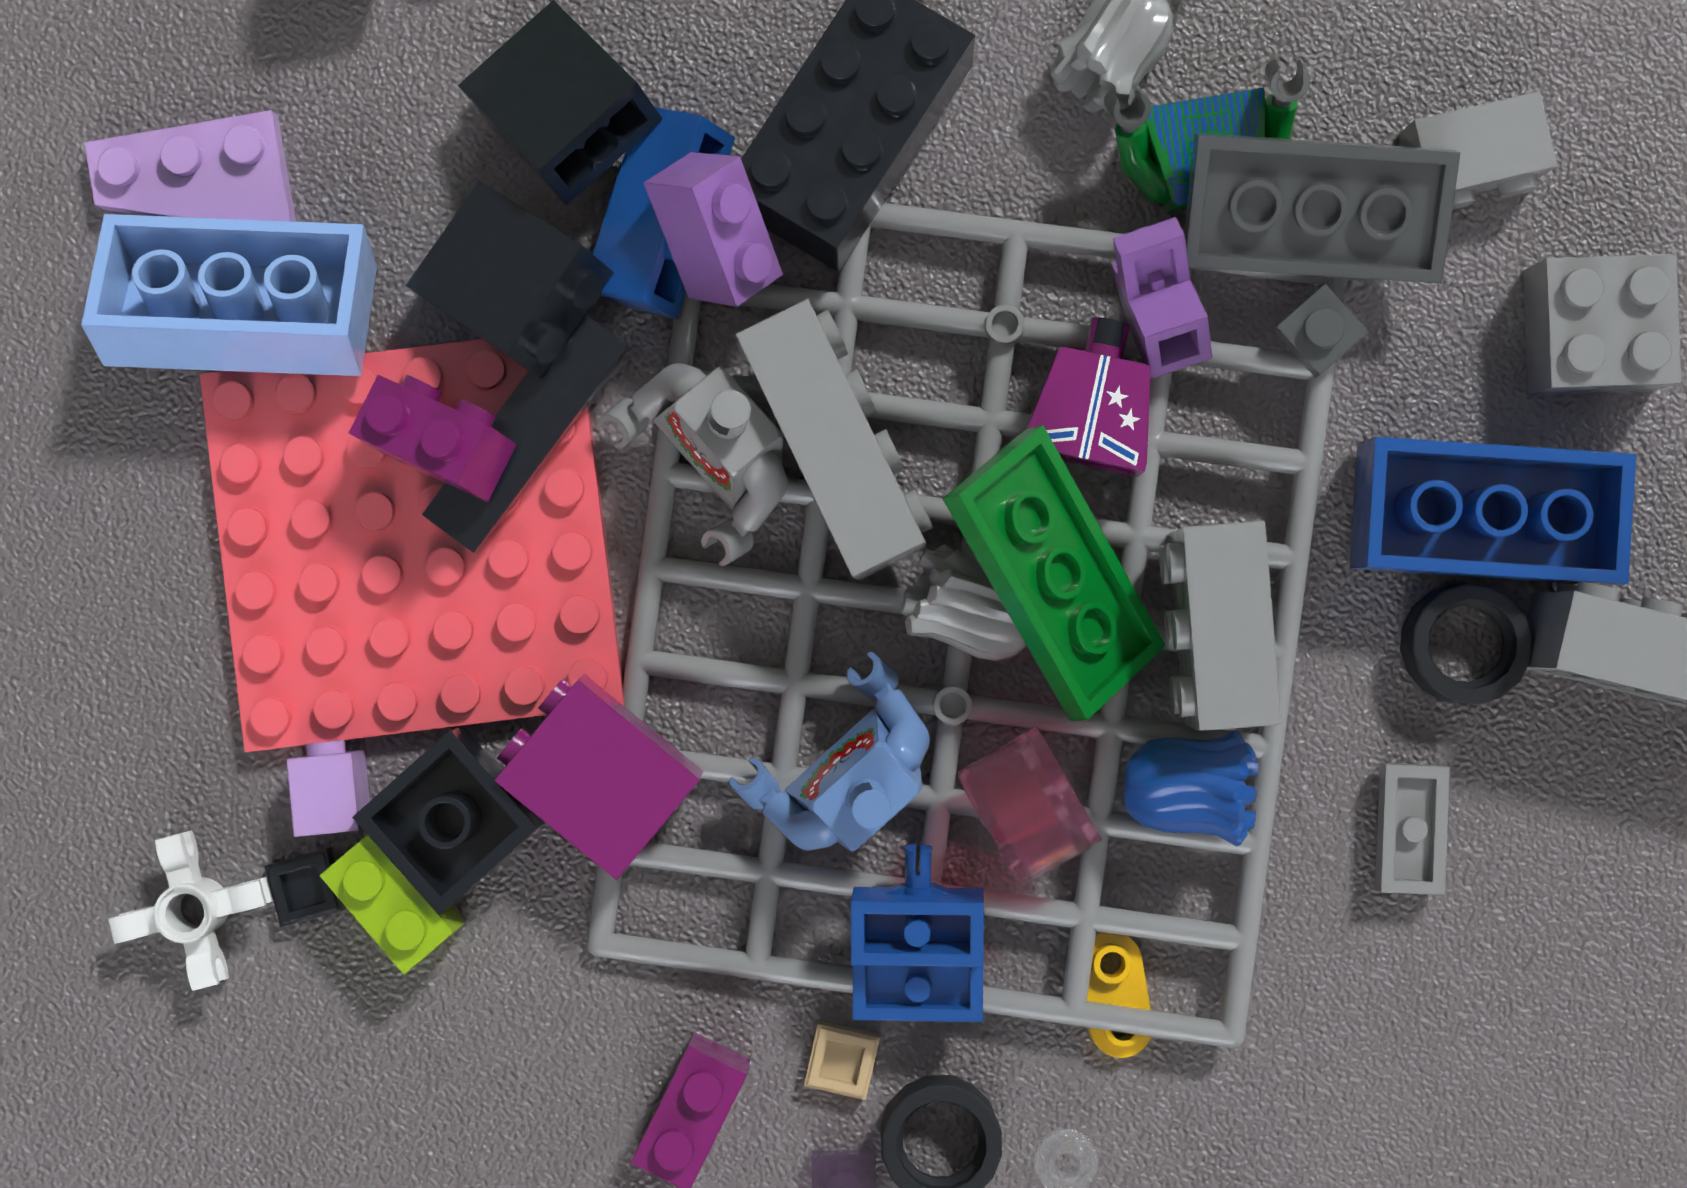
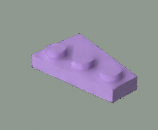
[84,110,296,222]

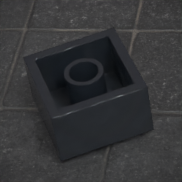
[352,727,545,915]

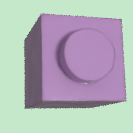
[287,740,370,837]

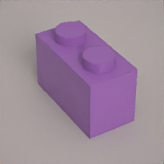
[643,152,783,307]

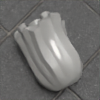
[1049,0,1173,113]
[901,544,1026,661]

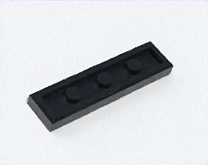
[422,314,630,554]

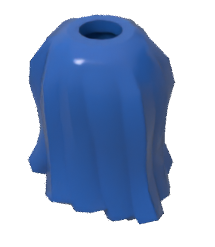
[1124,730,1259,847]

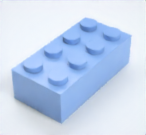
[81,214,377,376]

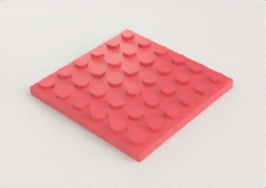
[199,339,624,752]

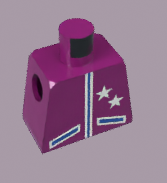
[1026,317,1151,477]

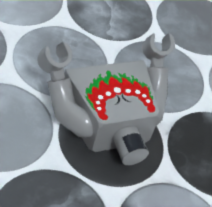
[597,363,788,566]

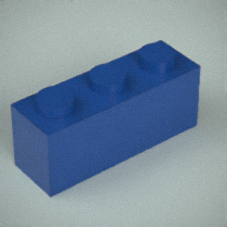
[592,107,735,320]

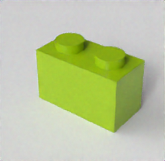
[320,835,466,975]

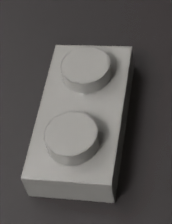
[1375,763,1450,895]

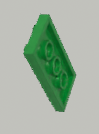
[942,425,1166,721]

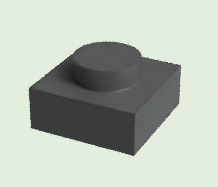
[1273,283,1369,378]

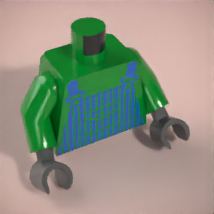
[1104,59,1310,214]

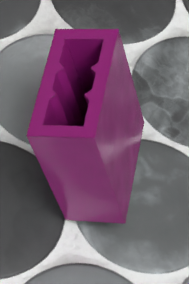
[494,674,703,880]

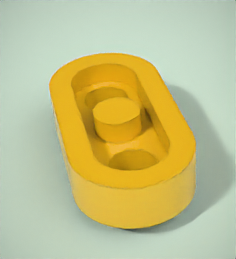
[1087,931,1151,1058]

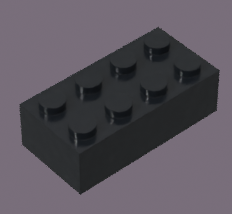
[741,0,975,272]

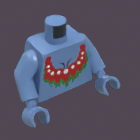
[730,652,930,852]

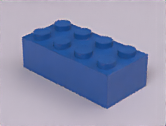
[1349,436,1636,586]

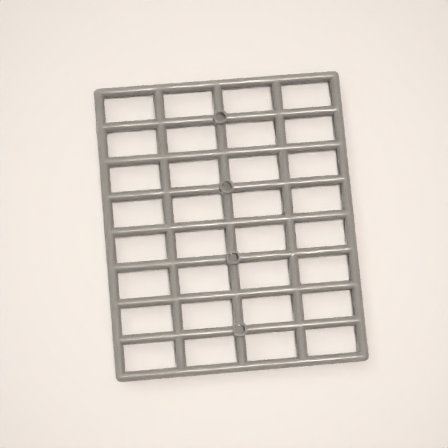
[587,203,1347,1048]

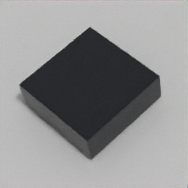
[264,847,346,927]

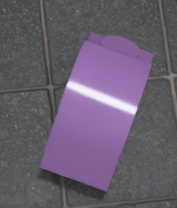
[1112,217,1213,379]

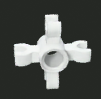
[108,830,274,991]

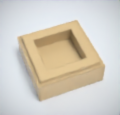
[804,1020,880,1100]

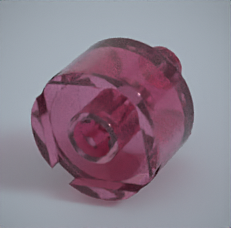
[958,726,1102,886]

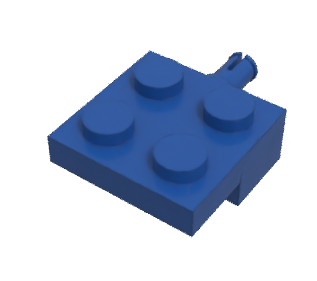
[851,844,984,1022]

